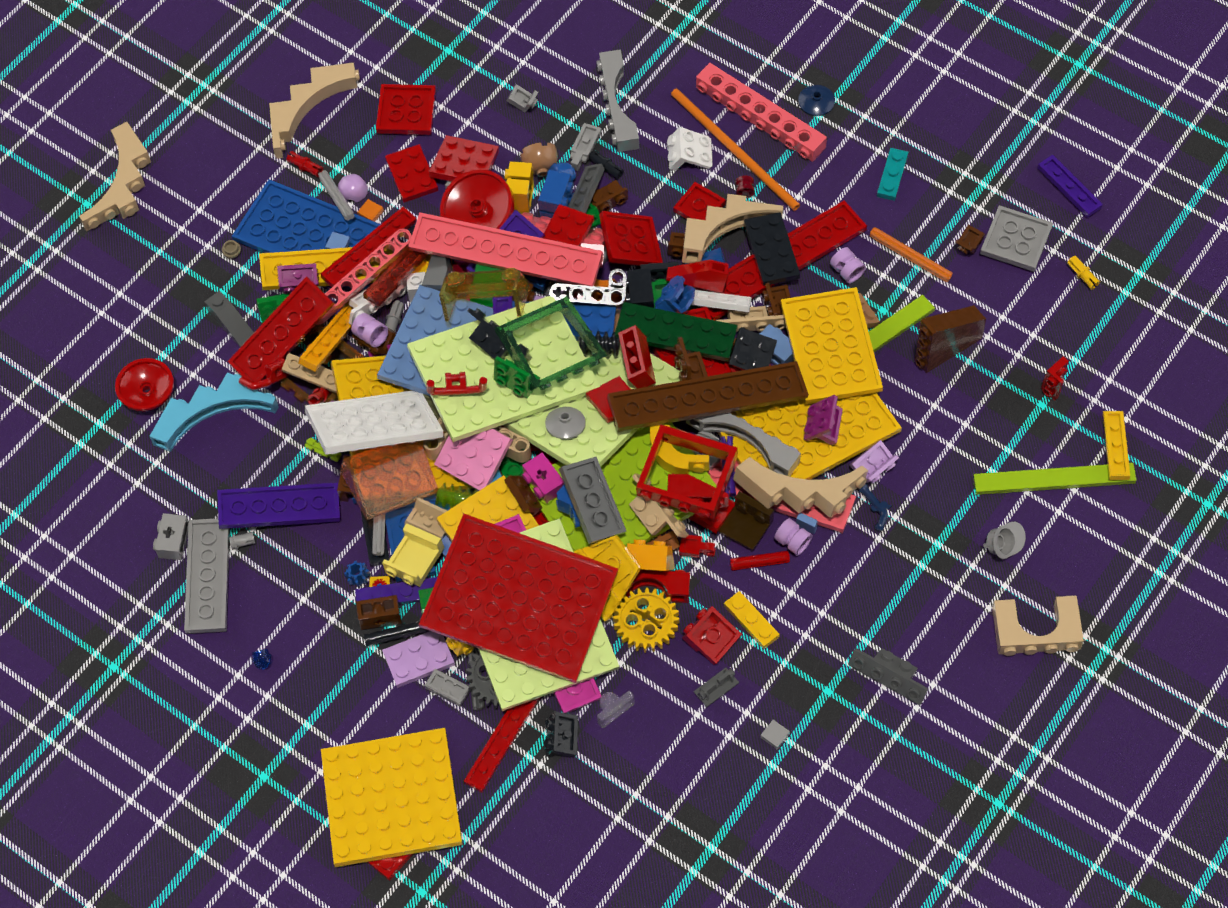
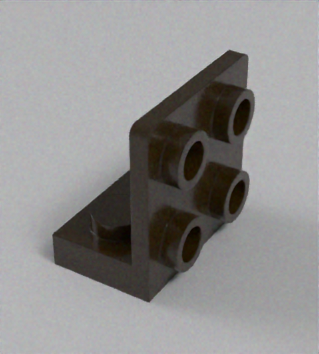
[719,491,774,551]

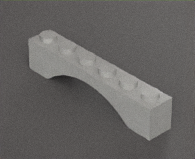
[596,49,639,152]
[686,412,801,477]

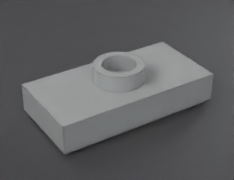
[424,669,471,707]

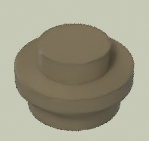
[222,240,241,258]

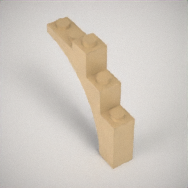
[79,122,151,231]
[682,194,783,263]
[733,457,868,518]

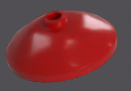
[115,358,174,411]

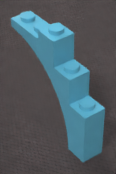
[149,372,279,452]

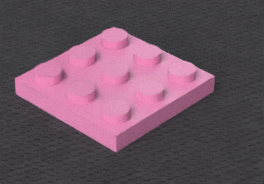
[434,428,513,490]

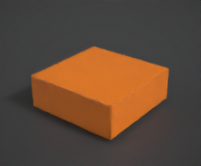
[357,199,384,222]

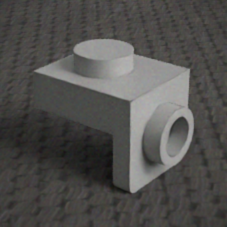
[506,84,538,112]

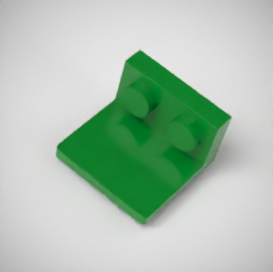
[494,356,540,398]

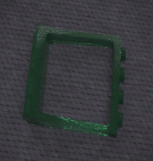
[494,296,607,391]

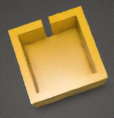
[505,161,534,214]

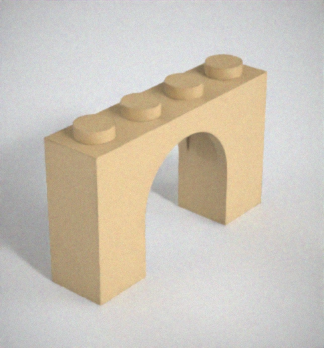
[992,596,1084,656]

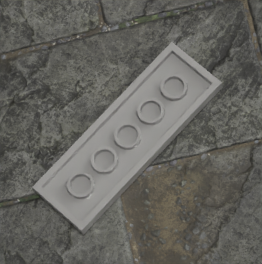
[184,518,230,634]

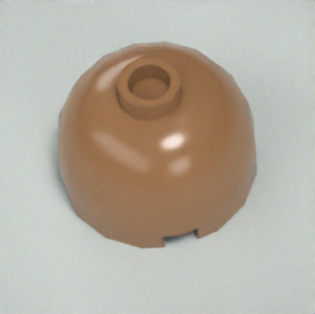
[520,143,558,177]

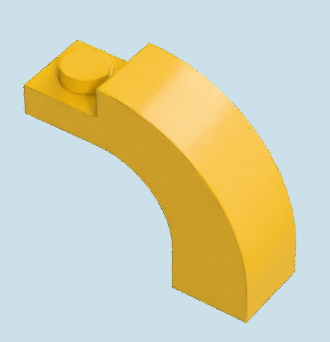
[650,425,710,474]

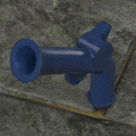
[858,484,892,531]

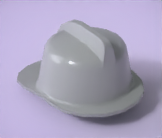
[983,521,1026,559]

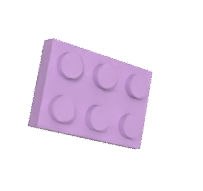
[382,631,455,688]

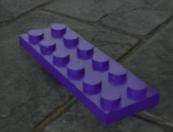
[217,483,340,529]

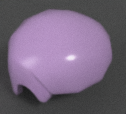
[338,174,368,203]

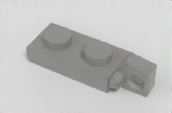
[570,123,602,171]

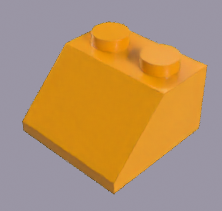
[627,539,675,571]

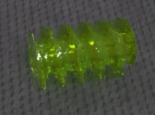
[435,482,478,509]

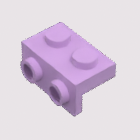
[849,440,899,483]

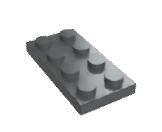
[559,457,626,544]

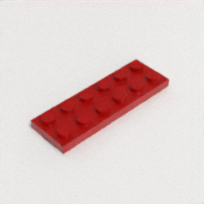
[227,276,335,382]

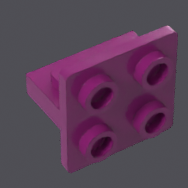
[277,263,319,294]
[804,395,843,445]

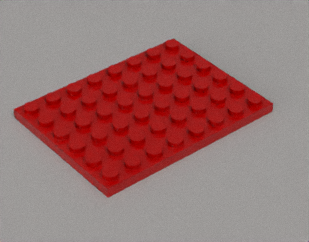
[419,513,618,683]

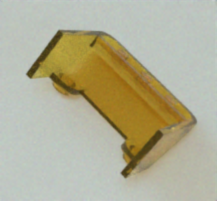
[439,268,530,321]

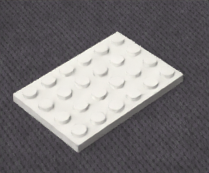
[305,391,443,454]

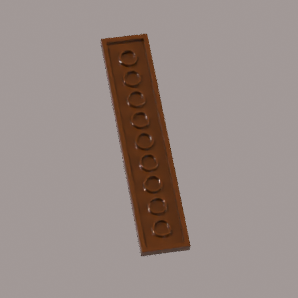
[607,361,809,432]

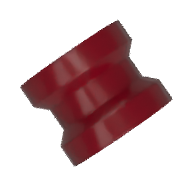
[735,175,755,198]

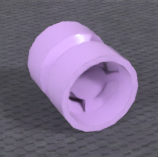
[830,247,866,283]
[351,313,388,347]
[774,518,813,556]

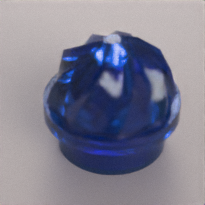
[251,649,272,669]

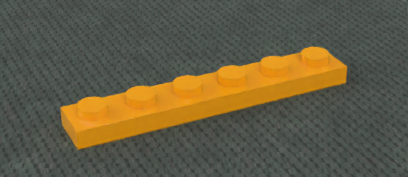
[298,301,354,372]

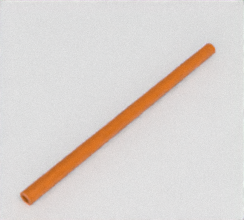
[671,88,800,211]

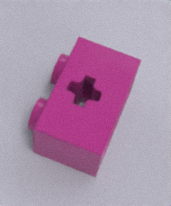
[522,453,564,503]

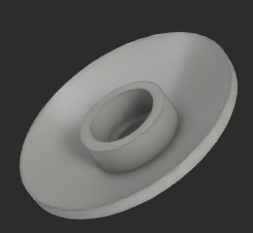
[545,407,585,439]

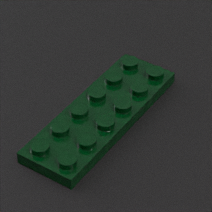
[615,302,738,362]

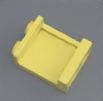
[382,523,444,587]

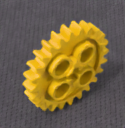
[613,587,679,652]

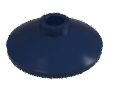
[798,85,835,116]

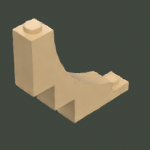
[269,63,360,159]

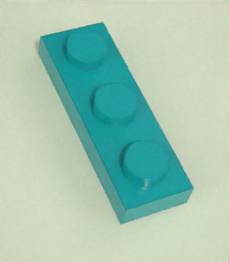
[877,148,909,201]

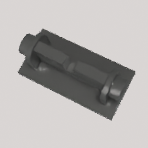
[694,668,739,707]

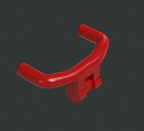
[239,357,290,390]
[426,372,487,396]

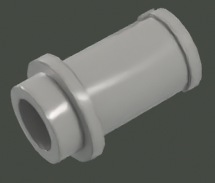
[229,532,255,550]

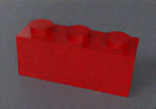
[618,325,656,388]

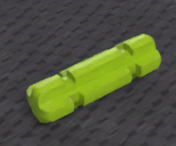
[305,438,342,462]

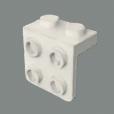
[667,127,712,171]

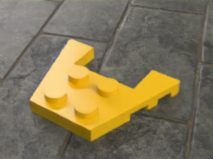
[574,535,641,621]

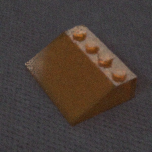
[340,441,439,520]

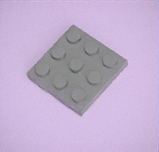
[980,205,1053,272]

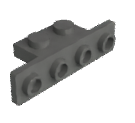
[848,648,928,705]

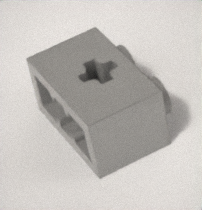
[153,513,189,560]

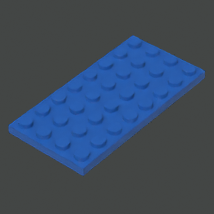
[232,179,399,292]

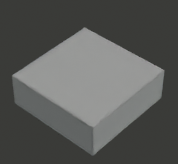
[760,720,790,750]

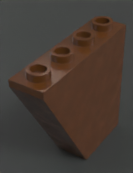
[915,305,986,373]

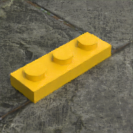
[724,591,780,649]

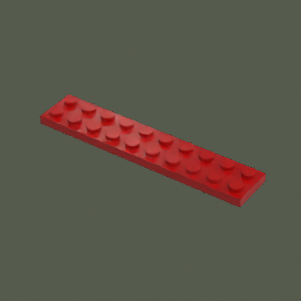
[695,200,867,321]

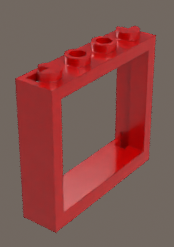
[636,424,738,519]

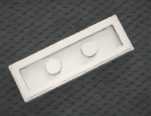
[691,290,752,312]

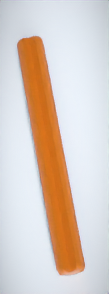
[870,227,953,282]

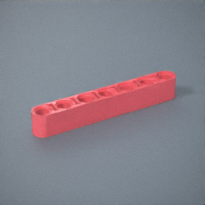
[316,229,412,325]

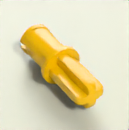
[1067,256,1100,290]

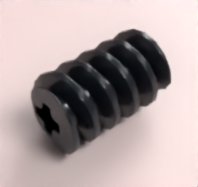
[579,330,620,357]

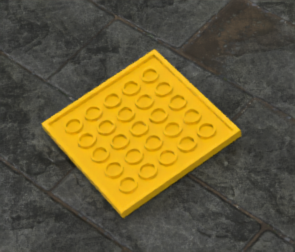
[321,728,463,867]

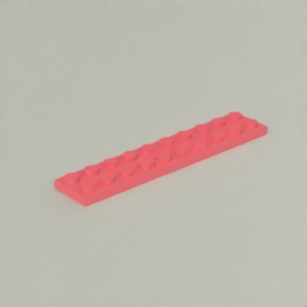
[408,212,603,287]

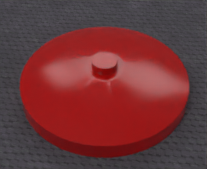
[440,169,514,229]

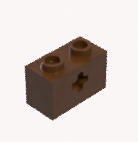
[356,595,402,630]

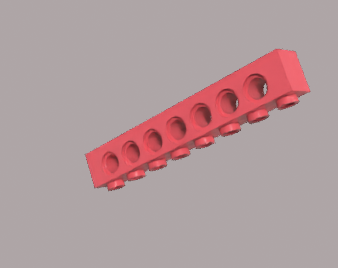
[696,63,827,162]

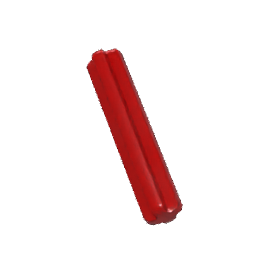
[730,551,790,570]

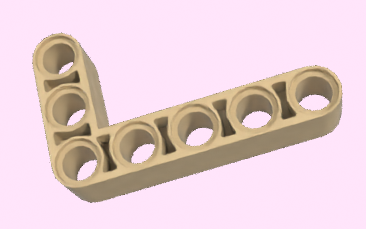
[423,417,532,463]

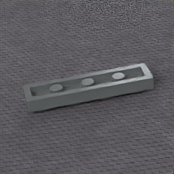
[568,163,604,213]

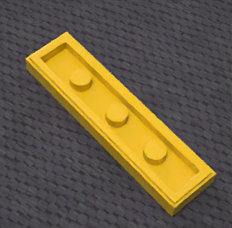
[1103,411,1130,480]

